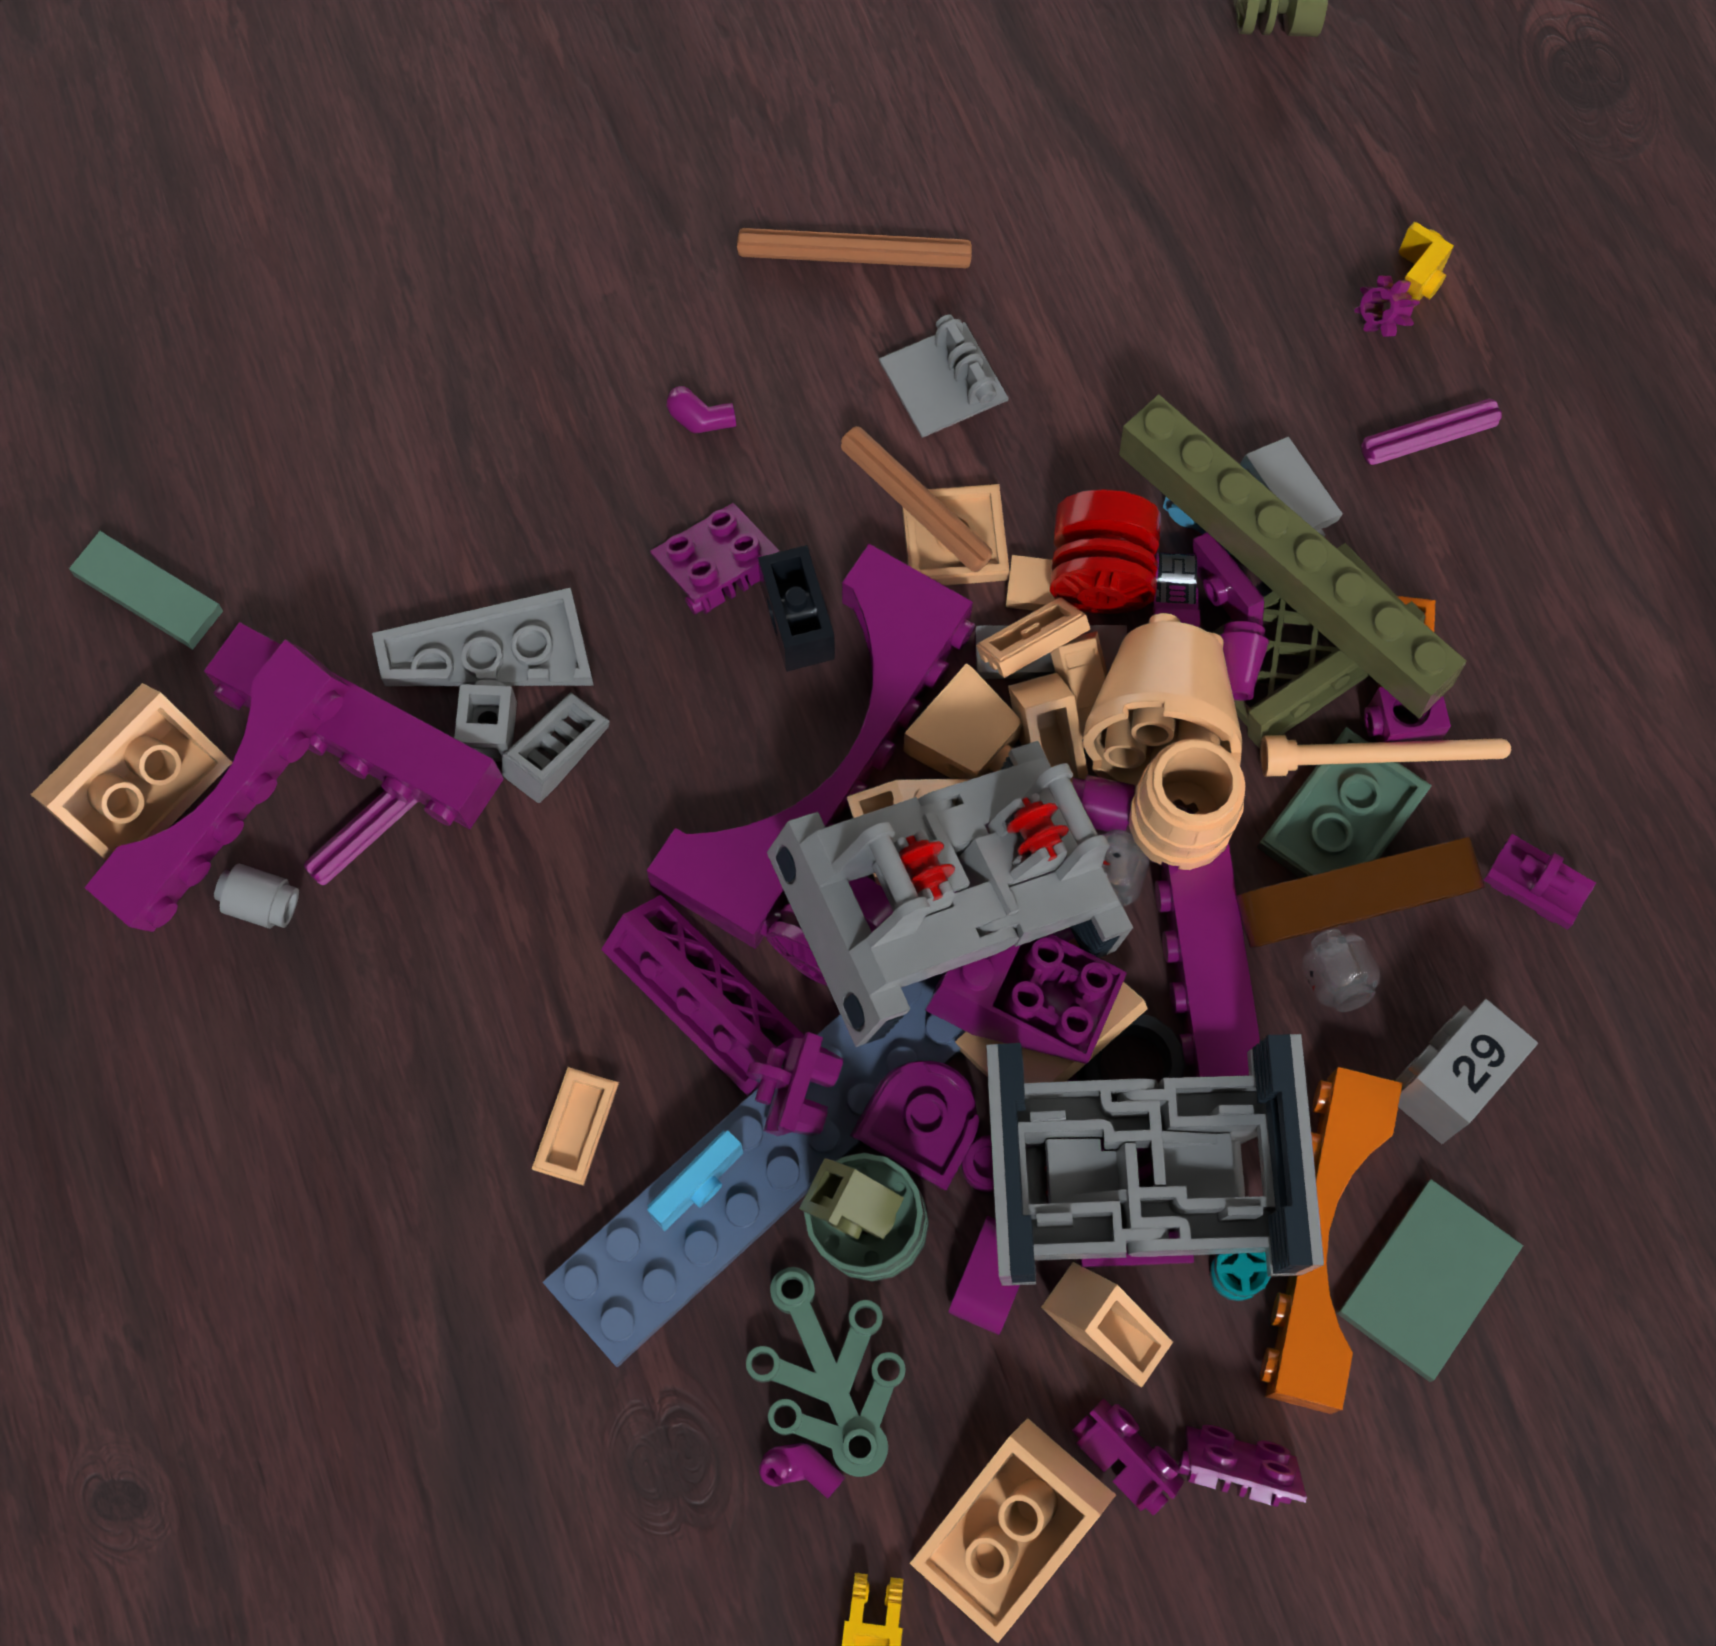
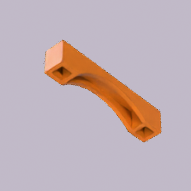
[1260,1067,1403,1414]

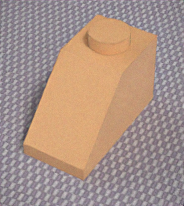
[1008,673,1088,782]
[1041,1262,1173,1388]

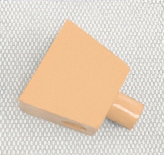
[903,663,1022,779]

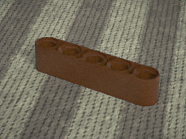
[1236,837,1485,948]

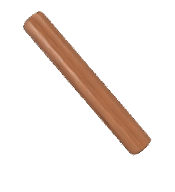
[841,426,993,572]

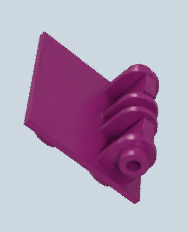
[650,503,780,615]
[1178,1425,1307,1507]

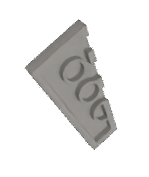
[372,588,594,686]

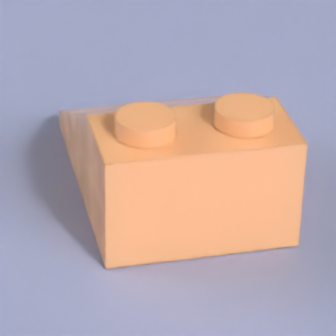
[910,1418,1116,1643]

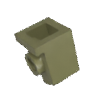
[799,1158,904,1239]

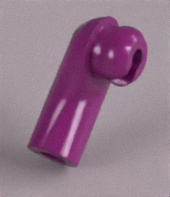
[666,386,736,433]
[759,1443,846,1499]

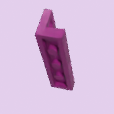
[601,895,804,1096]

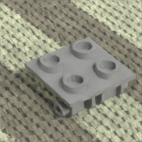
[879,314,1009,438]

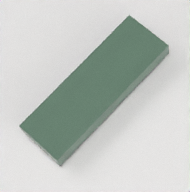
[69,531,223,650]

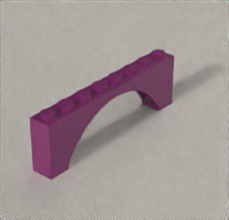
[646,544,975,949]

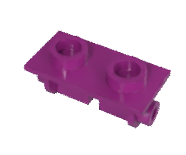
[1072,1398,1185,1516]

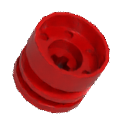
[1049,489,1161,614]

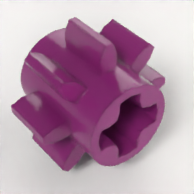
[1354,275,1420,337]

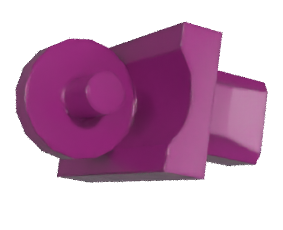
[1484,834,1596,930]
[746,1032,843,1136]

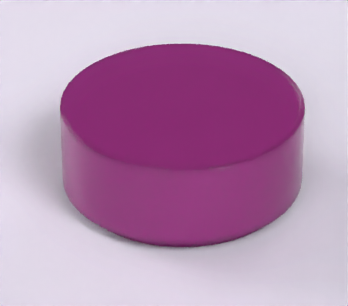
[961,1135,994,1193]

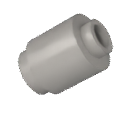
[214,863,299,929]

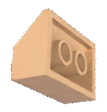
[31,683,232,861]

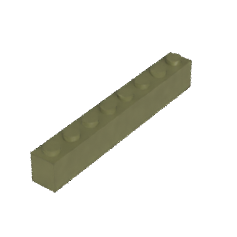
[1119,394,1467,719]

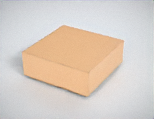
[1006,555,1055,611]

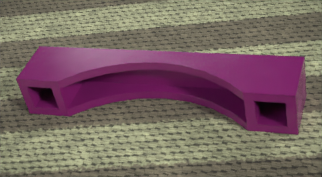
[84,639,351,932]

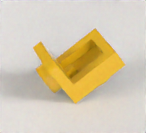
[1399,222,1454,307]

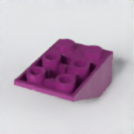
[925,934,1127,1064]

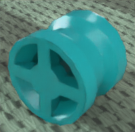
[1209,1252,1271,1301]

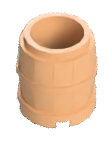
[1129,738,1245,870]

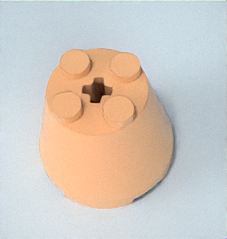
[1082,613,1242,793]

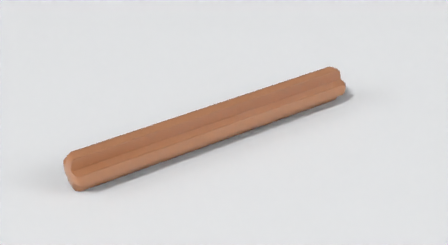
[737,228,972,269]

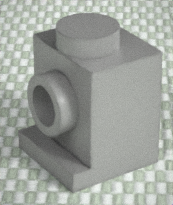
[454,680,517,762]

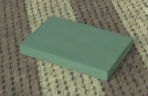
[1257,727,1432,878]
[1337,1179,1524,1382]

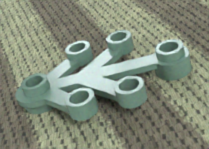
[746,1267,906,1477]

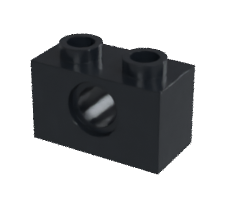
[758,545,835,672]

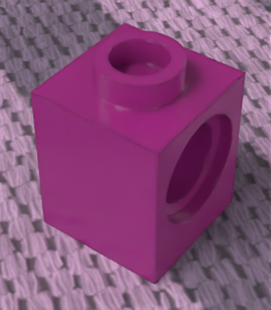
[1364,687,1451,742]

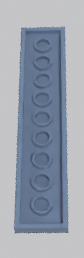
[543,973,966,1367]

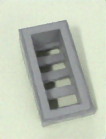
[502,692,610,803]

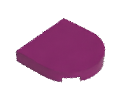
[850,1060,979,1190]

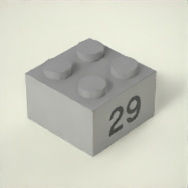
[1395,999,1538,1144]

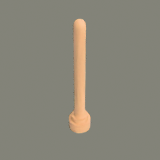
[1260,735,1511,777]

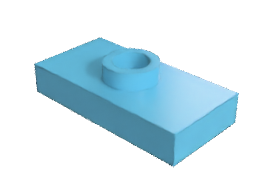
[647,1130,743,1232]

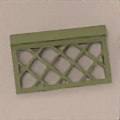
[1212,543,1425,750]

